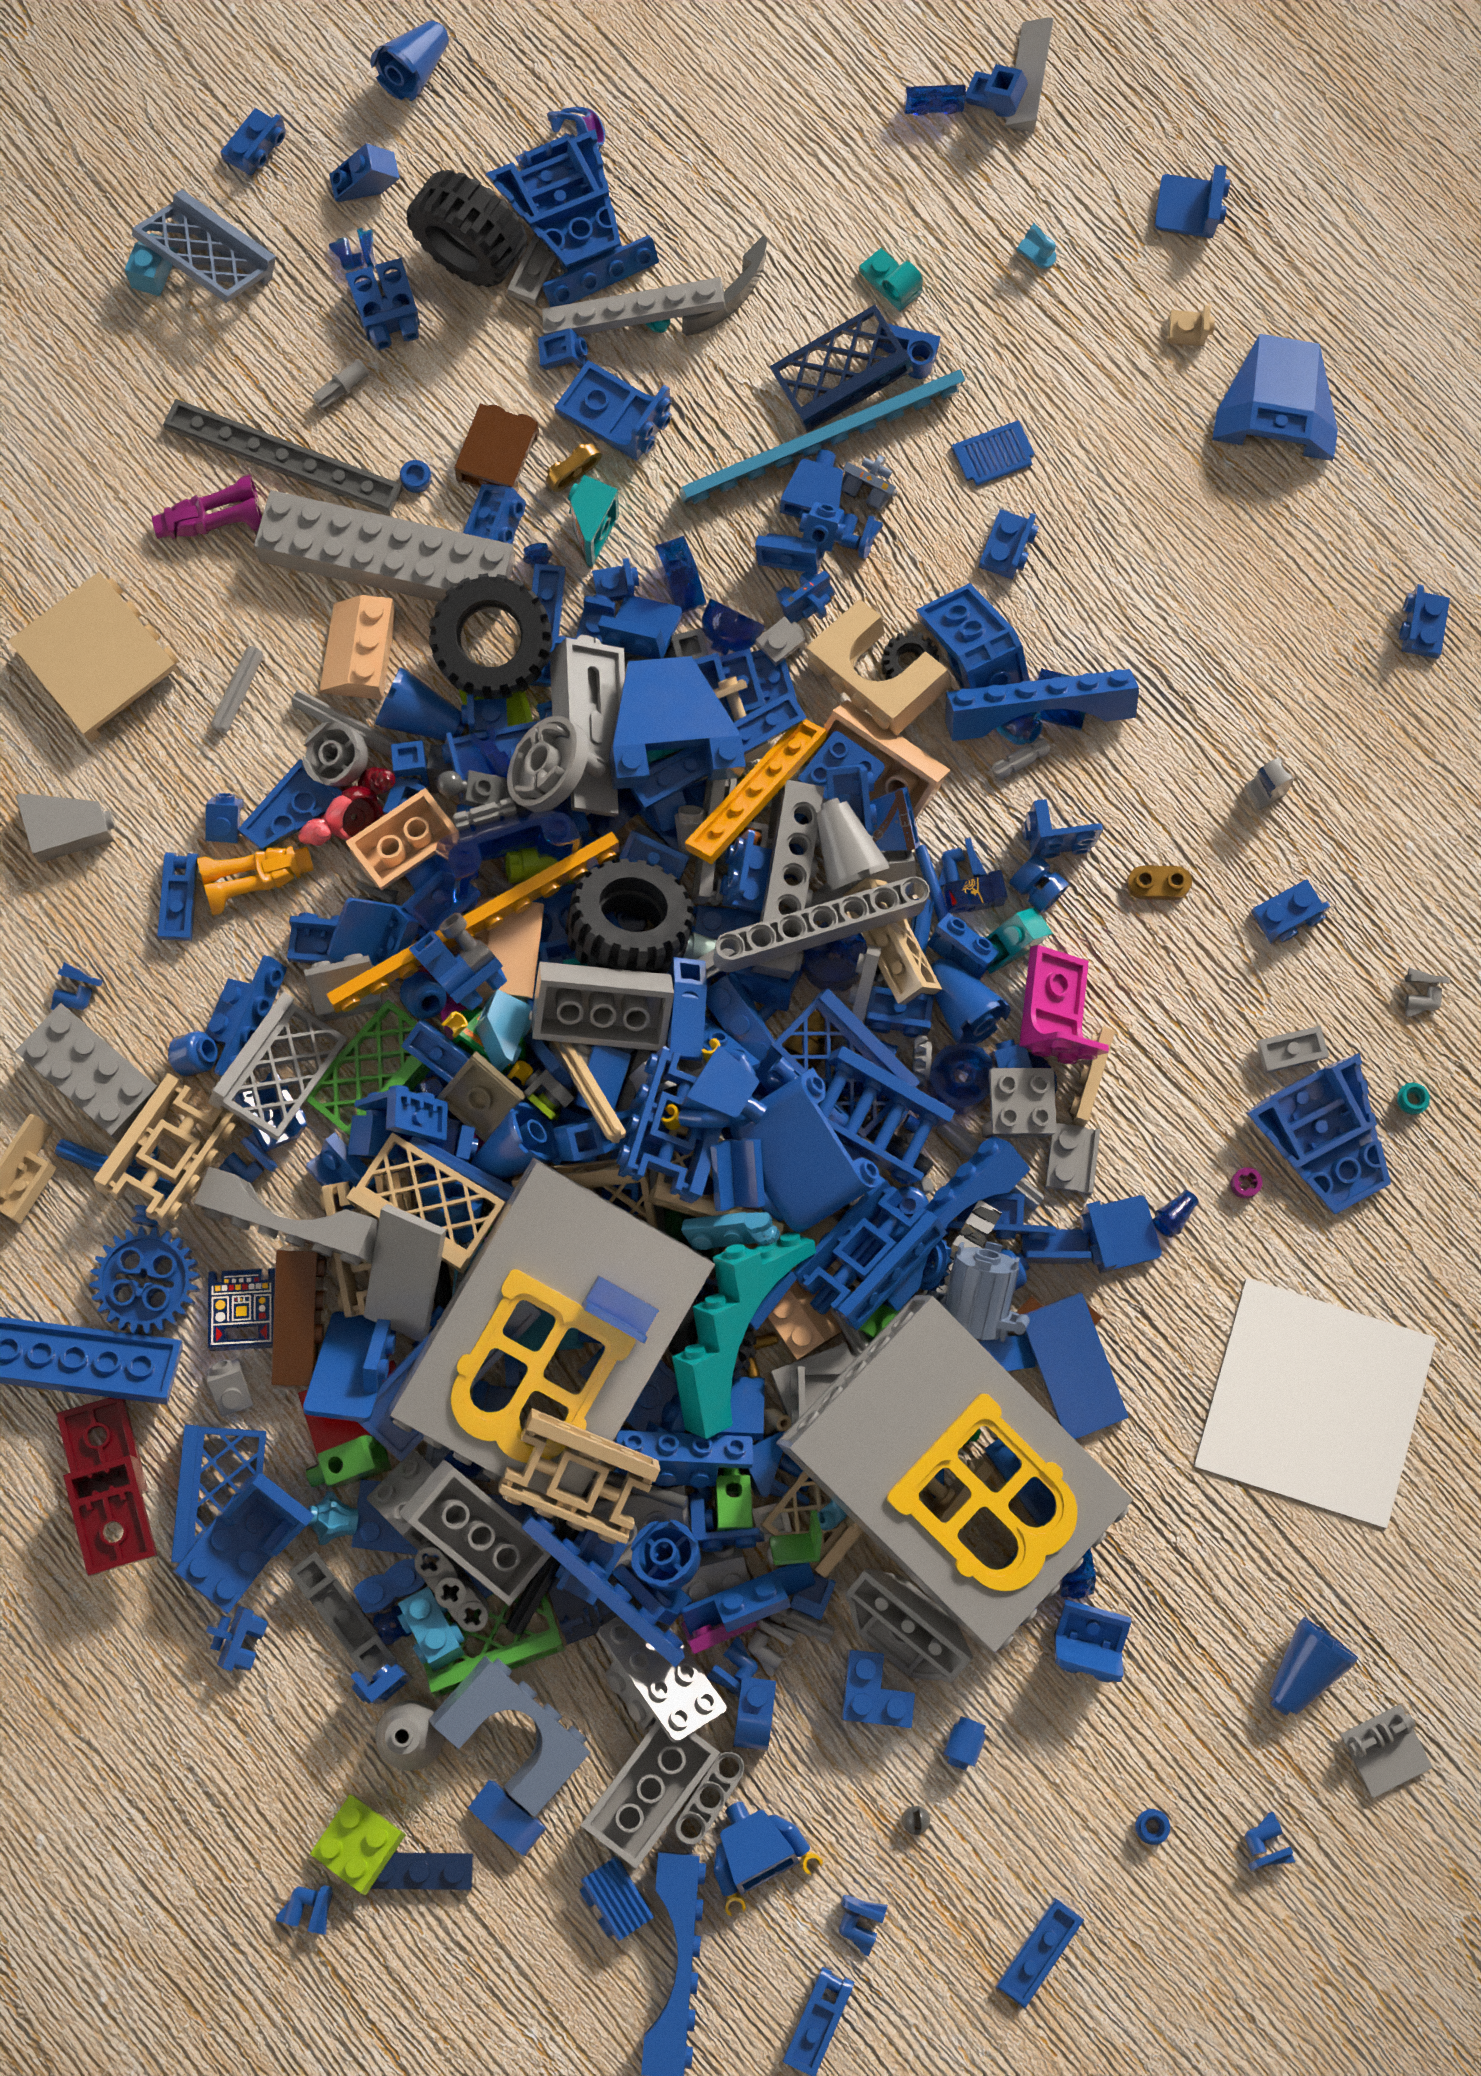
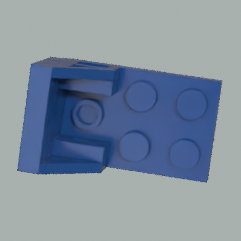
[916,583,1030,689]
[173,1472,315,1614]

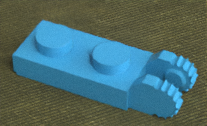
[681,1212,780,1250]

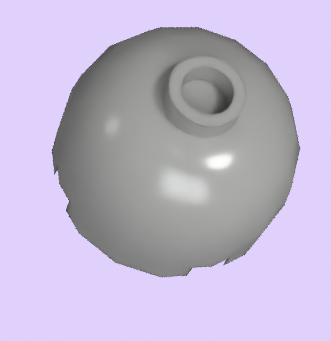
[302,722,368,787]

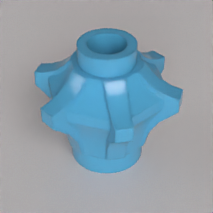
[307,1491,358,1545]

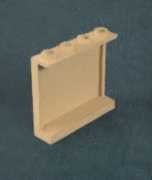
[8,572,181,743]

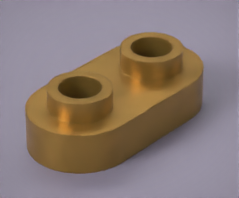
[546,444,602,492]
[1127,865,1192,900]

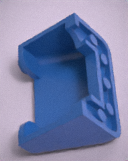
[729,1068,884,1233]

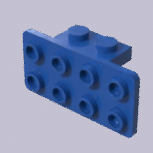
[303,1311,396,1422]

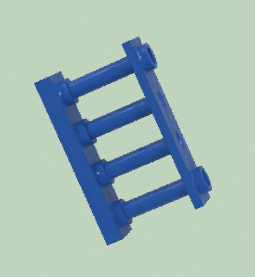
[819,1046,955,1185]

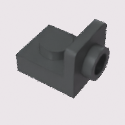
[523,1069,576,1107]

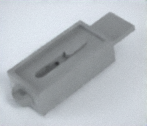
[550,634,625,817]

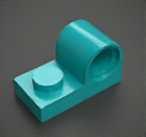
[859,248,923,312]

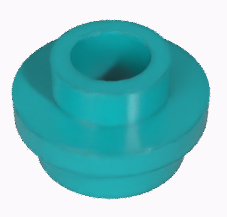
[1397,1082,1430,1115]

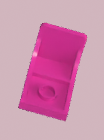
[1019,945,1109,1064]

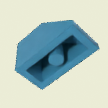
[124,233,180,296]

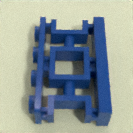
[616,1046,722,1204]
[793,1177,947,1331]

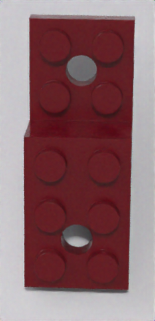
[56,1397,158,1576]

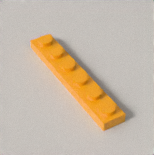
[685,720,827,864]

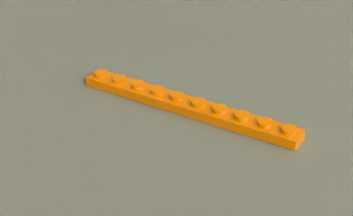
[326,832,619,1013]

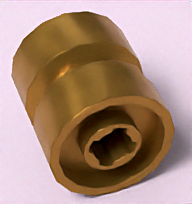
[782,1009,837,1069]

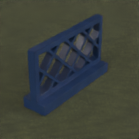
[769,304,913,433]

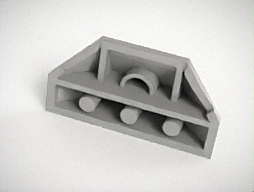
[845,1568,973,1683]

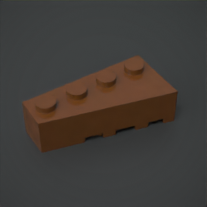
[271,1244,327,1386]

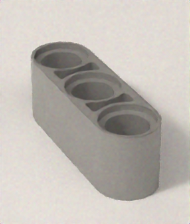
[675,1751,744,1844]

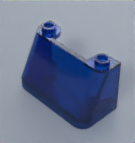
[435,808,580,903]

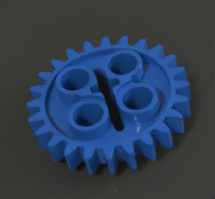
[89,1226,201,1335]

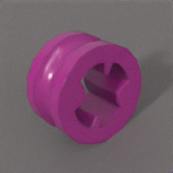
[1230,1167,1263,1199]

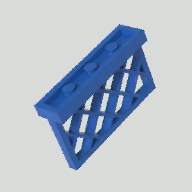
[770,988,920,1138]
[171,1424,266,1564]

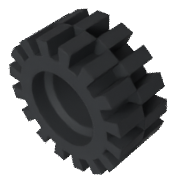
[881,631,939,680]

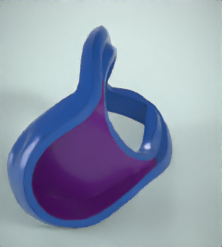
[547,107,605,150]

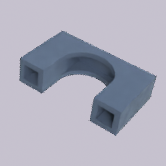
[429,1656,591,1817]

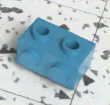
[397,1586,465,1671]

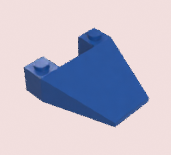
[608,656,746,789]

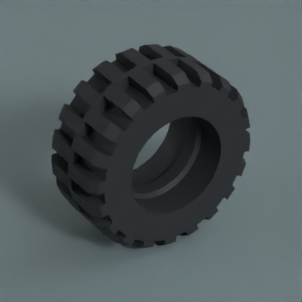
[407,170,527,287]
[429,573,553,700]
[565,859,694,974]

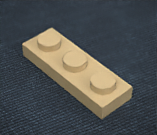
[1069,1026,1115,1127]

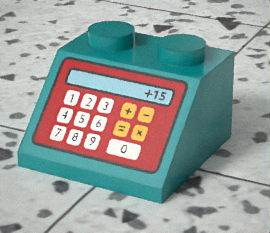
[568,475,619,568]

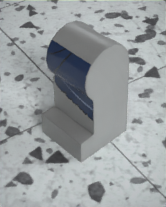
[1244,757,1294,810]

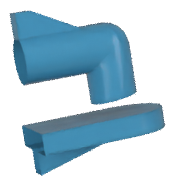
[1016,223,1056,269]

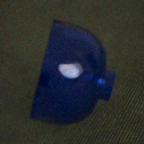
[702,598,765,655]

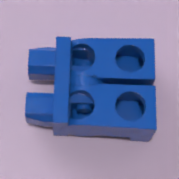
[345,258,420,350]

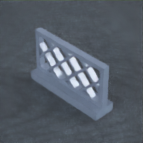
[131,189,276,303]

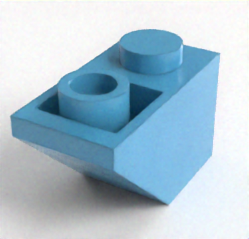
[475,989,532,1072]

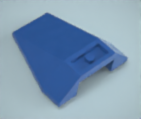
[1212,334,1338,461]

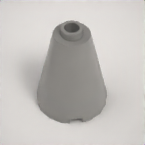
[816,798,890,892]
[376,1700,444,1771]

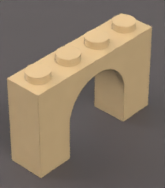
[806,599,951,735]

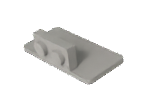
[597,1603,726,1743]

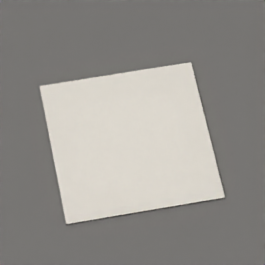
[1194,1278,1436,1529]

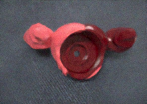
[298,767,395,846]

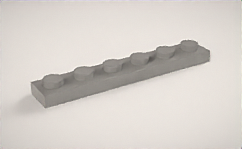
[542,277,725,336]

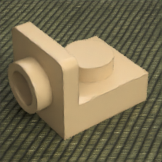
[1168,305,1215,347]

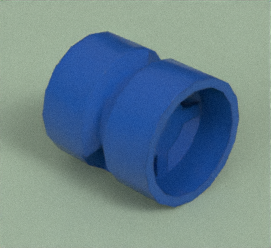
[1009,853,1070,914]

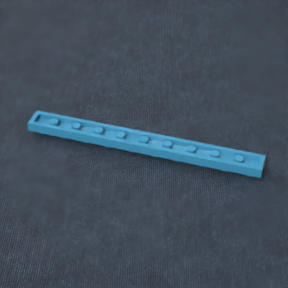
[679,369,965,505]

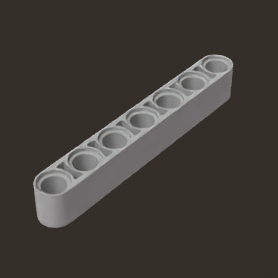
[713,877,930,972]

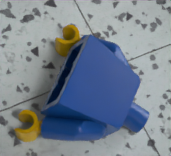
[661,1038,768,1130]
[714,1802,823,1916]

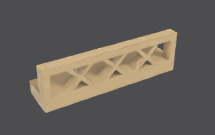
[843,878,942,1005]

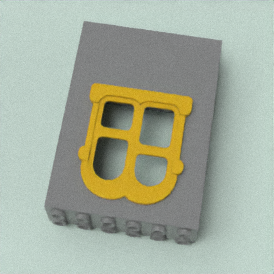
[390,1158,715,1496]
[776,1295,1134,1653]

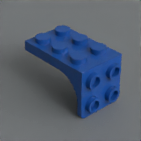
[554,360,672,461]

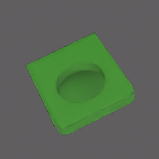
[769,1510,822,1565]

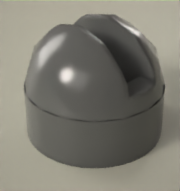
[902,1806,930,1835]

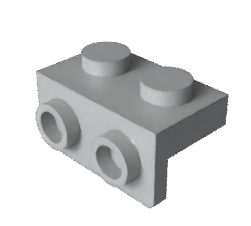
[681,1545,749,1604]

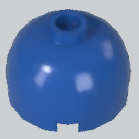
[631,1519,701,1591]

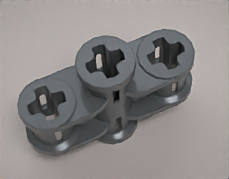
[414,1541,490,1632]

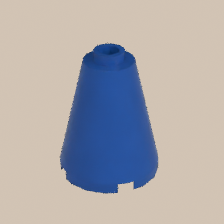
[370,20,449,101]
[375,667,466,741]
[930,958,1011,1048]
[471,1103,558,1181]
[1269,1617,1358,1716]

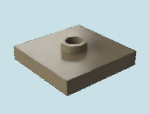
[436,1051,526,1142]

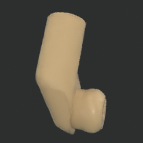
[763,1408,791,1437]

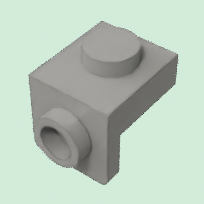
[756,616,806,666]
[207,1359,254,1417]

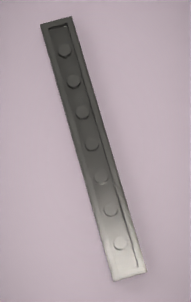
[163,399,403,515]

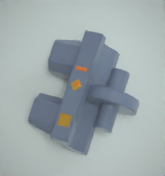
[841,455,898,511]

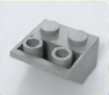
[304,954,383,1022]

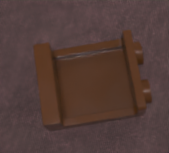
[454,403,539,492]

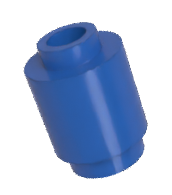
[943,1716,986,1771]

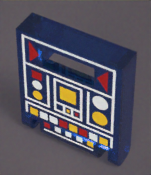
[208,1268,276,1351]

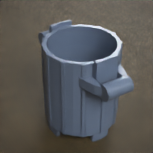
[925,1241,1030,1342]

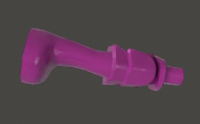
[151,474,262,539]

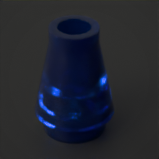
[1152,1190,1199,1238]

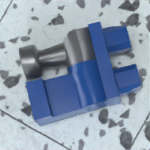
[409,913,507,1011]

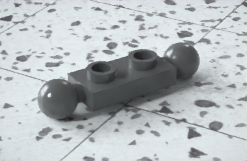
[437,770,554,817]

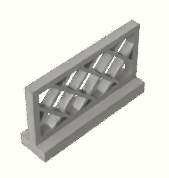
[208,992,348,1141]

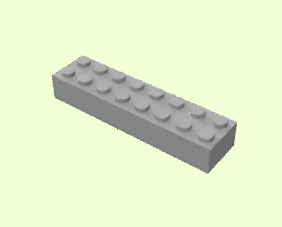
[254,490,515,616]

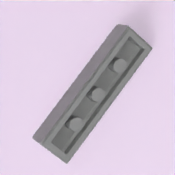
[1005,17,1054,132]

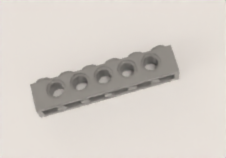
[751,780,828,979]

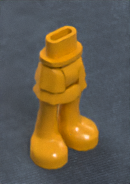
[197,846,314,916]

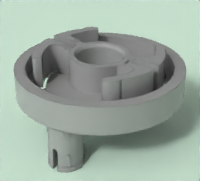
[507,716,607,813]

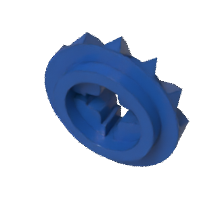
[920,1239,953,1291]

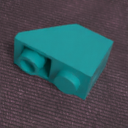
[986,907,1053,974]

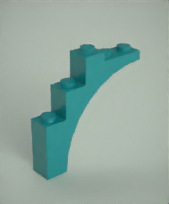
[672,1232,816,1439]

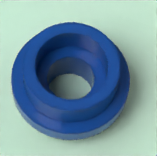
[1135,1809,1170,1845]

